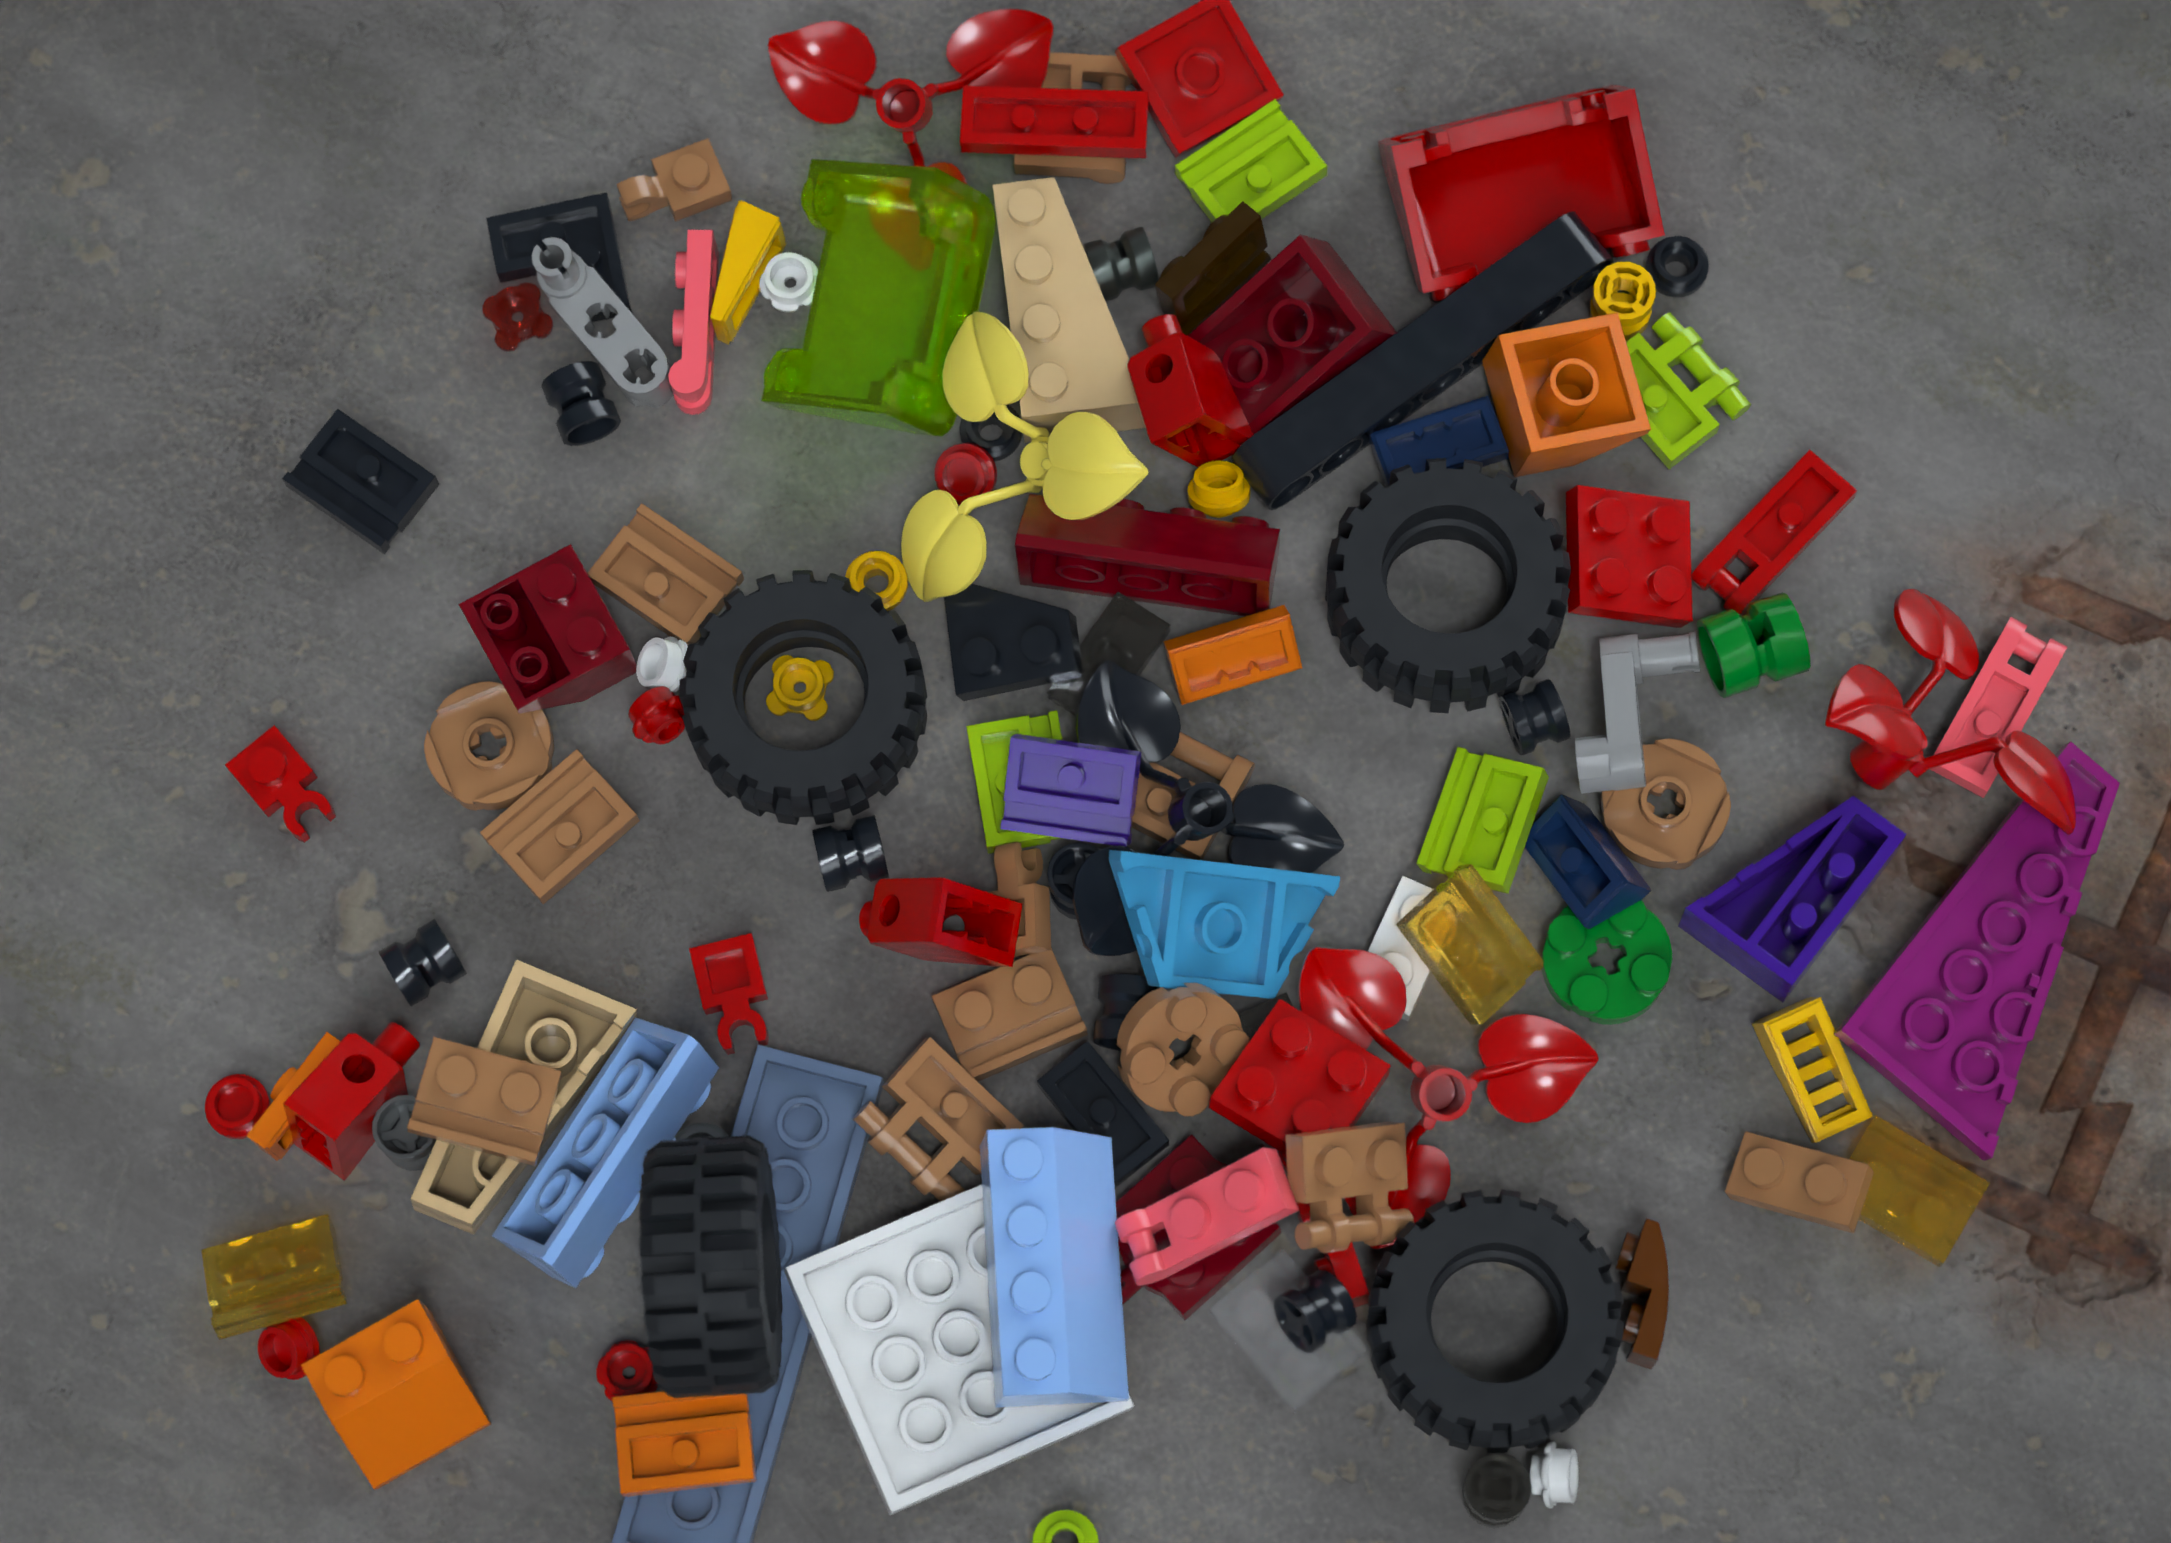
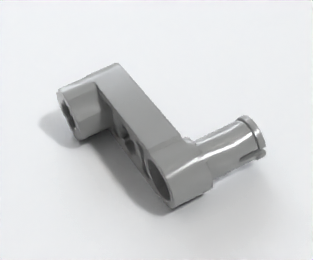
[532,237,673,408]
[1575,631,1700,794]

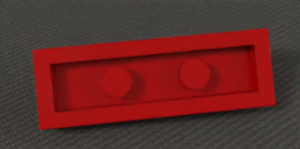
[960,85,1149,159]

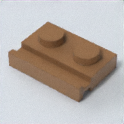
[587,503,744,645]
[480,749,640,905]
[932,948,1088,1082]
[407,1037,562,1166]

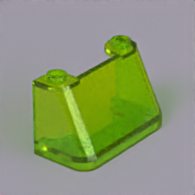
[762,159,995,436]

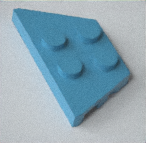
[1109,850,1340,999]

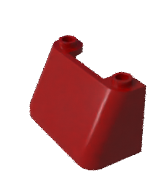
[1378,85,1665,301]

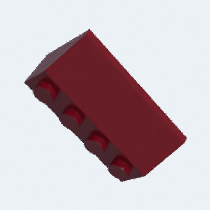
[1015,494,1280,617]

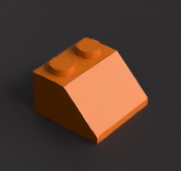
[1482,312,1651,477]
[301,1299,491,1490]

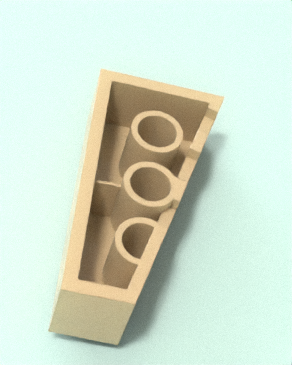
[993,177,1146,443]
[411,959,637,1235]

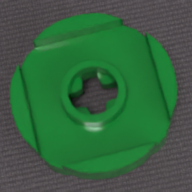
[1541,900,1672,1025]

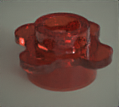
[482,283,553,352]

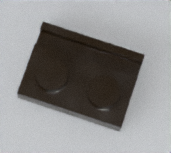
[1155,201,1271,336]

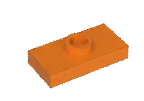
[1163,605,1303,705]
[247,1032,341,1161]

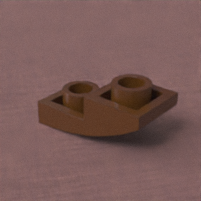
[1615,1218,1669,1370]

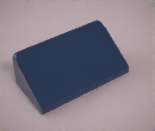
[1525,794,1652,929]

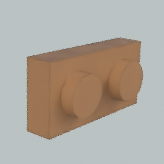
[1725,1131,1874,1233]

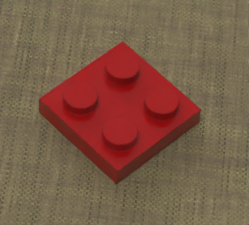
[1115,0,1284,158]
[1566,485,1693,628]
[1209,999,1391,1155]

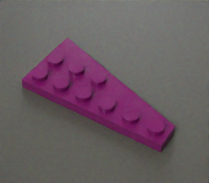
[1834,741,2120,1161]

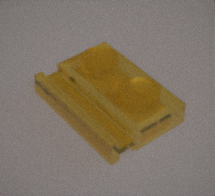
[1396,864,1544,1025]
[1849,1115,1990,1267]
[201,1214,347,1340]

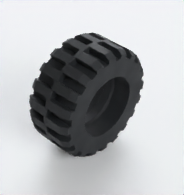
[1325,458,1571,713]
[679,570,928,825]
[639,1135,782,1398]
[1367,1189,1624,1453]

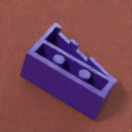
[1678,796,1907,1003]

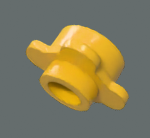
[766,655,834,721]

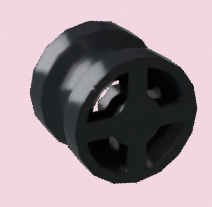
[1499,679,1571,756]
[1274,1270,1357,1353]

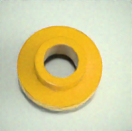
[1187,461,1250,518]
[845,551,908,611]

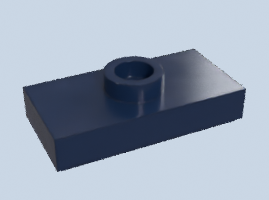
[1369,396,1509,486]

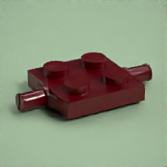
[1116,1134,1281,1321]

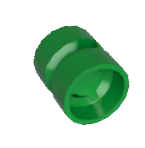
[1697,592,1811,698]

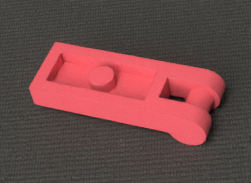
[668,230,719,415]
[1930,617,2067,798]
[1114,1147,1299,1285]

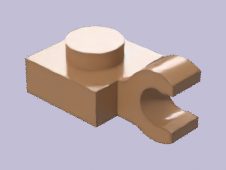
[617,138,732,221]
[989,842,1051,957]

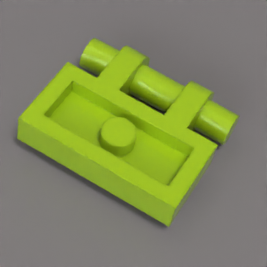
[1626,312,1751,470]

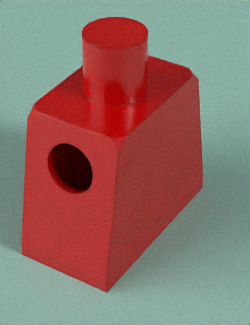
[1127,314,1253,467]
[859,877,1023,967]
[283,1022,420,1181]

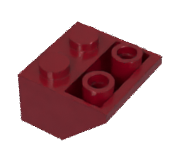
[459,544,637,714]

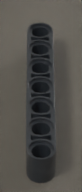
[1231,212,1614,510]

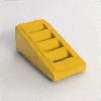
[710,200,787,344]
[1752,997,1873,1143]

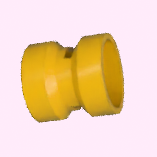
[1589,262,1656,342]

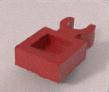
[225,725,336,843]
[689,933,769,1055]

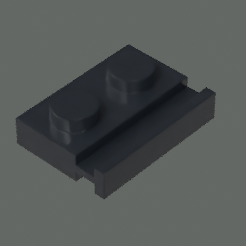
[282,409,440,555]

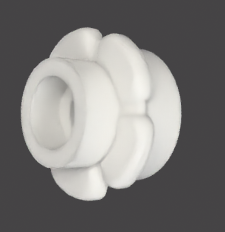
[759,252,820,312]
[636,636,688,692]
[1530,1442,1578,1508]

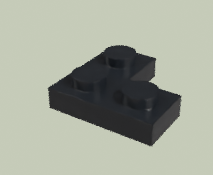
[486,192,632,322]
[1037,1041,1169,1188]

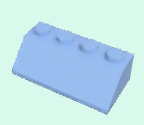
[492,1017,719,1288]
[980,1127,1129,1408]

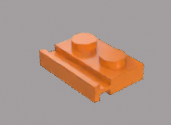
[612,1392,756,1497]

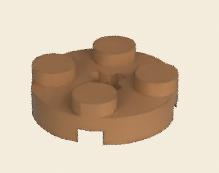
[424,681,554,811]
[1600,738,1731,870]
[1117,983,1250,1116]

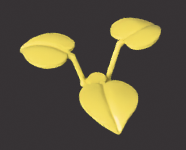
[901,311,1149,602]

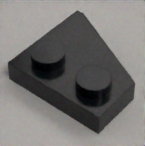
[944,584,1084,701]

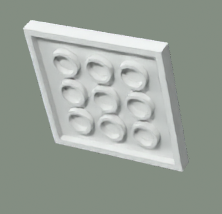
[784,1184,1134,1516]

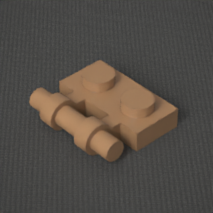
[853,1037,1024,1202]
[1286,1122,1414,1253]

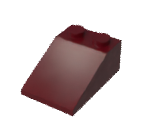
[1188,234,1397,435]

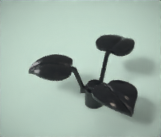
[1072,660,1344,956]

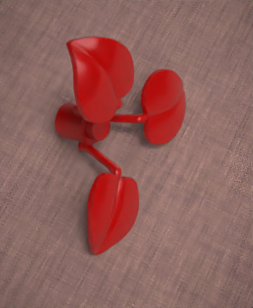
[768,9,1054,272]
[1825,589,2076,836]
[1298,947,1599,1249]

